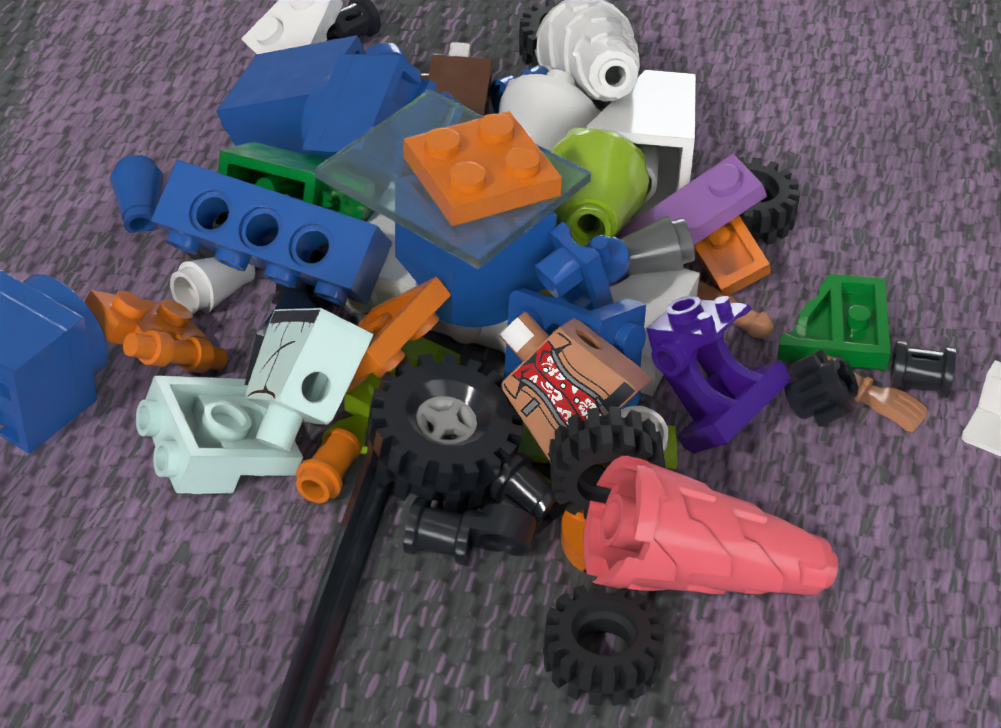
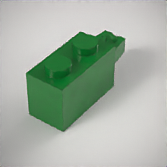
[218,142,375,221]

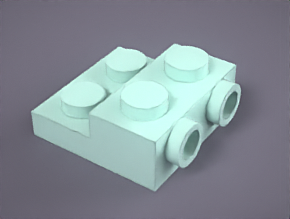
[136,376,303,494]

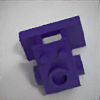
[646,296,793,454]

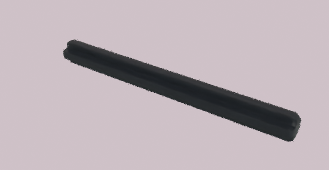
[268,456,394,728]

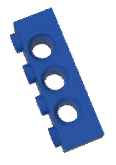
[151,159,392,306]

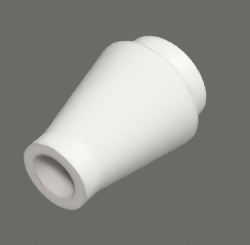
[170,257,255,314]

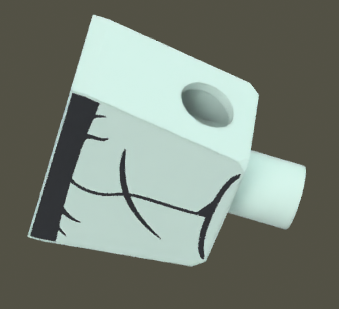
[246,308,373,453]

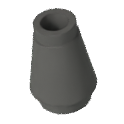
[620,216,695,275]

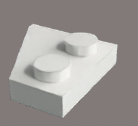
[241,0,343,54]

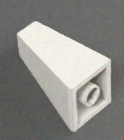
[587,70,696,223]

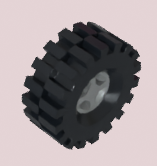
[364,354,524,511]

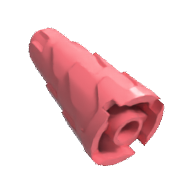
[583,456,838,596]

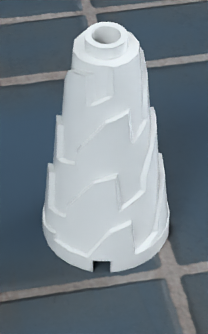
[535,0,640,102]

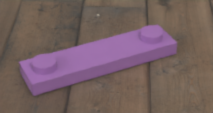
[609,154,767,287]

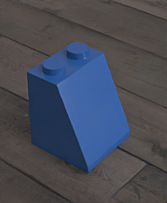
[216,35,367,155]

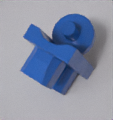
[534,222,631,311]

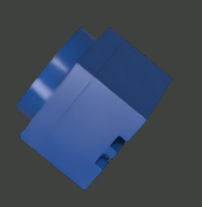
[301,54,466,199]
[395,177,557,328]
[0,270,109,454]

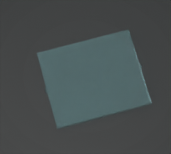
[315,89,591,269]

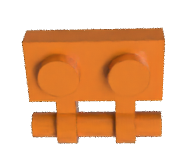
[84,290,227,373]

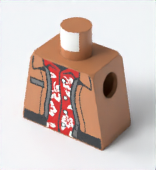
[499,311,652,461]

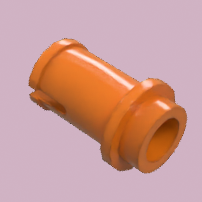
[296,428,362,504]

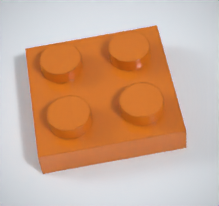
[403,111,562,227]
[347,277,451,391]

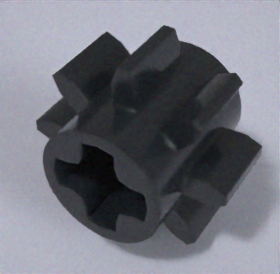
[784,350,858,427]

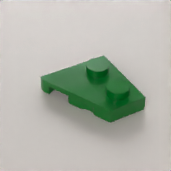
[777,274,891,370]

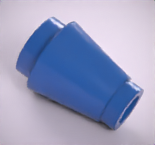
[110,155,163,233]

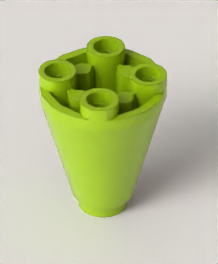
[545,127,649,247]

